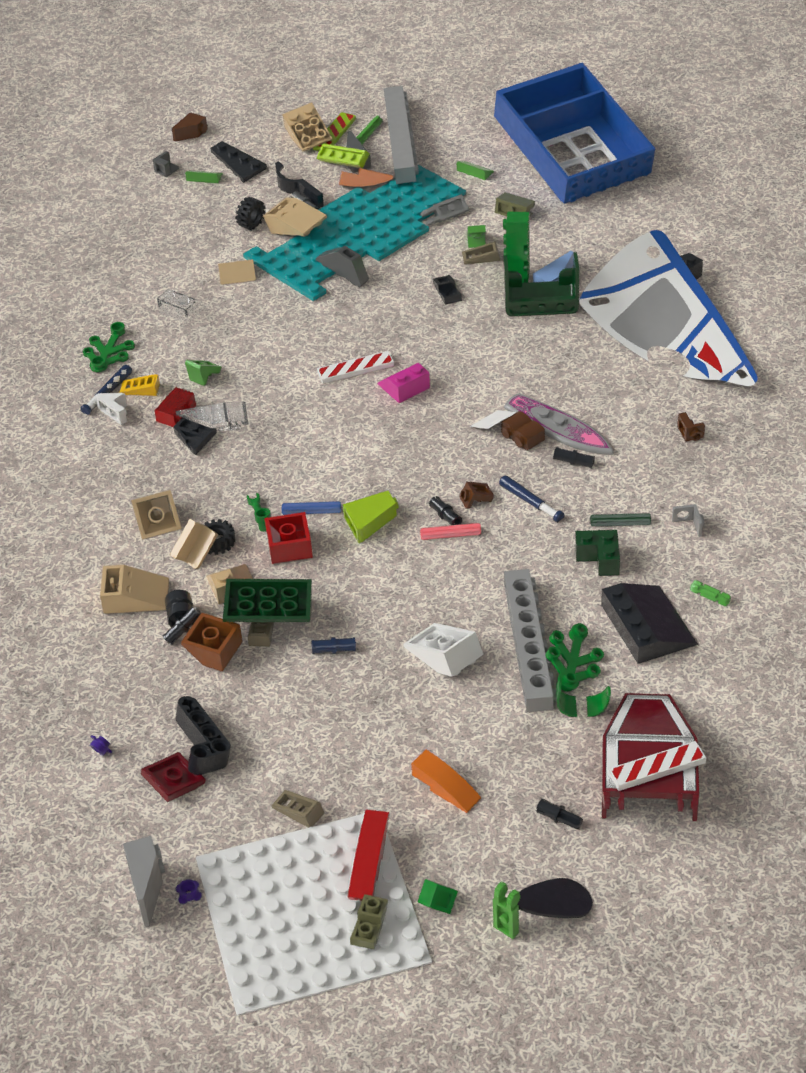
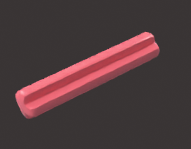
[420,523,481,540]

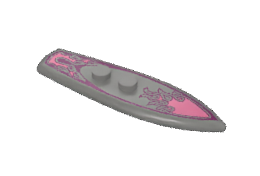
[504,394,614,455]

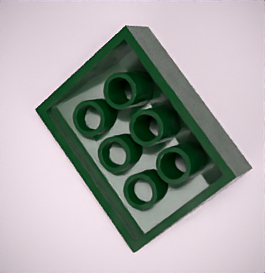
[222,579,312,622]

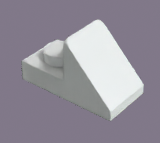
[95,393,127,425]

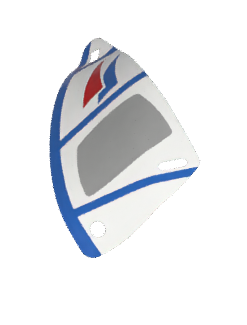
[579,230,758,386]

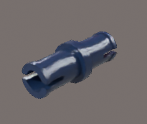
[311,637,356,654]

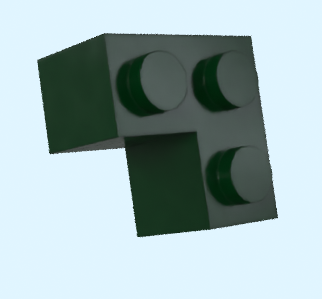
[575,530,620,576]

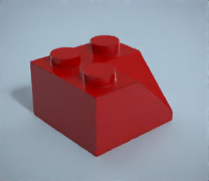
[264,512,313,564]

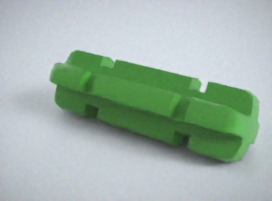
[690,580,731,606]

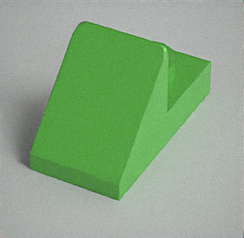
[467,225,486,248]
[185,360,222,386]

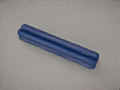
[281,501,342,515]

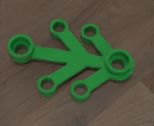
[82,322,135,372]
[545,623,604,692]

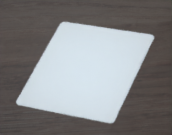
[470,410,516,429]

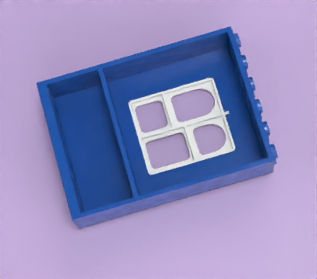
[494,62,656,204]

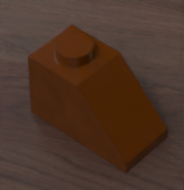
[172,112,208,141]

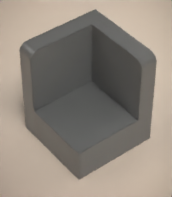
[153,151,179,177]

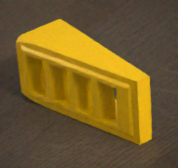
[119,374,160,396]

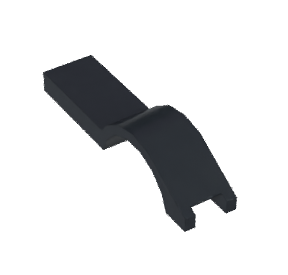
[275,161,324,208]

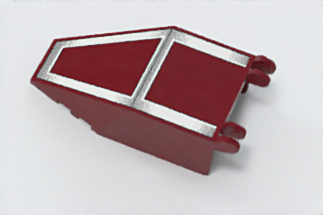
[602,693,699,822]

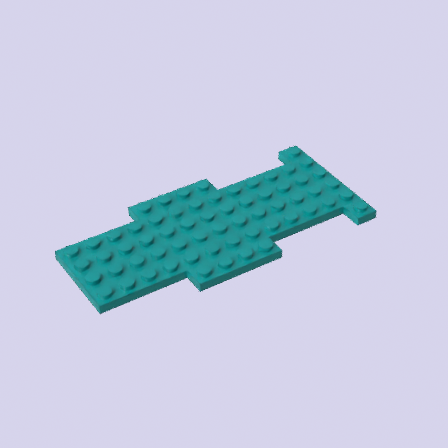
[243,165,466,302]

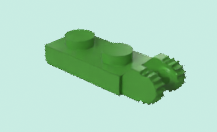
[493,881,520,939]

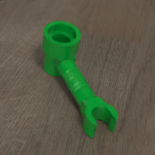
[247,493,271,532]

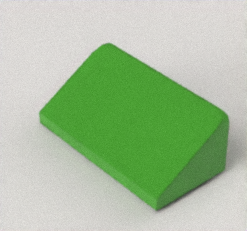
[457,161,494,180]
[185,170,223,183]

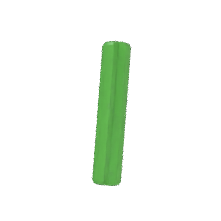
[356,115,383,144]

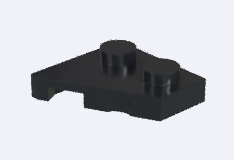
[173,416,217,455]

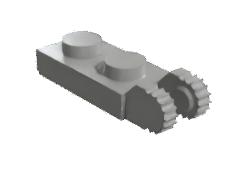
[421,194,470,226]

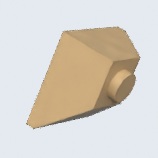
[131,490,182,540]
[206,564,253,604]

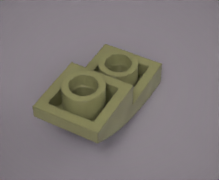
[350,895,388,950]

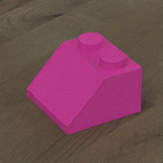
[377,363,430,403]

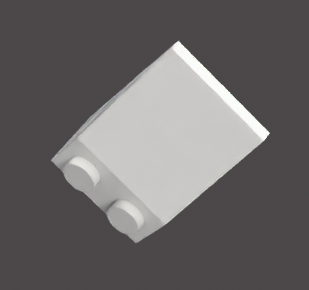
[403,623,484,676]

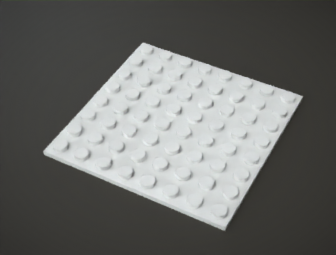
[196,810,432,1016]

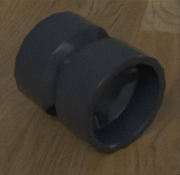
[165,589,195,627]

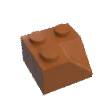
[181,613,243,672]

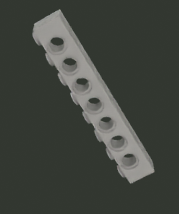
[504,569,557,712]

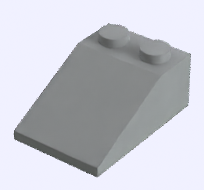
[123,836,165,928]

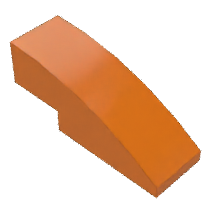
[339,168,393,187]
[411,749,481,813]

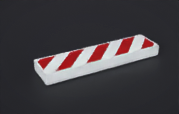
[317,351,394,384]
[609,741,706,791]

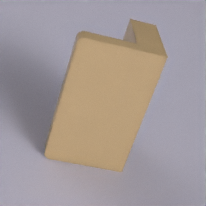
[218,259,256,285]
[170,519,218,569]

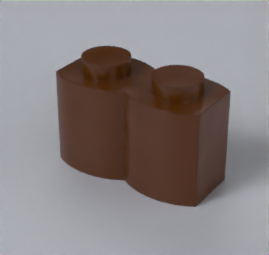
[501,411,545,451]

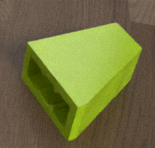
[343,490,399,543]

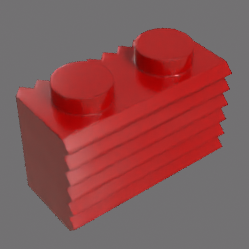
[154,387,196,427]

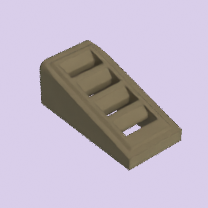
[462,241,501,265]
[248,622,274,647]
[271,790,324,828]

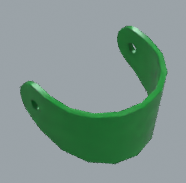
[556,681,611,717]

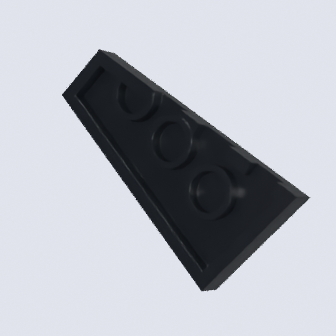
[210,141,268,183]

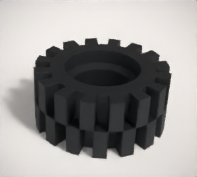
[235,196,266,231]
[205,519,236,555]

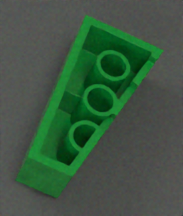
[503,211,530,283]

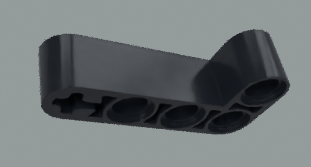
[175,696,231,775]

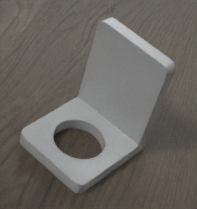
[672,504,704,537]

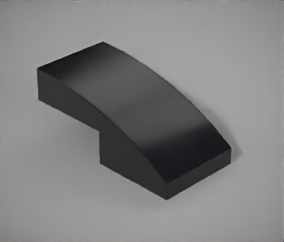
[433,275,462,305]

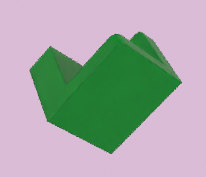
[418,879,458,914]

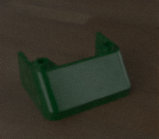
[503,252,579,317]

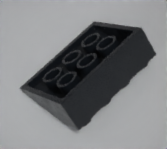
[601,583,698,664]

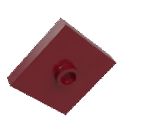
[141,752,206,802]

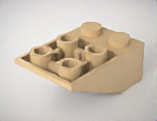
[282,102,332,152]
[263,197,327,237]
[100,565,169,614]

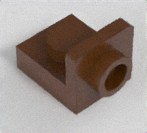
[677,412,705,442]
[459,481,494,509]

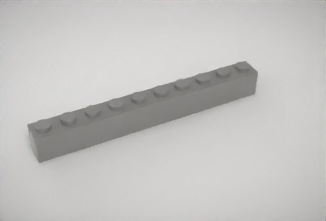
[384,86,419,184]

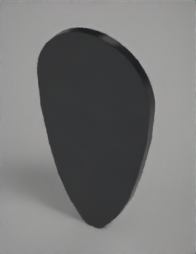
[517,878,593,918]

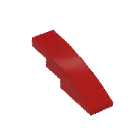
[348,809,390,901]

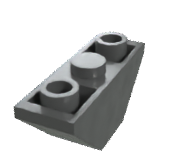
[316,246,369,288]

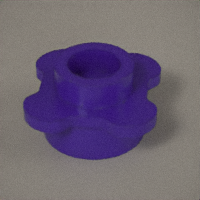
[90,735,112,756]
[175,879,202,904]

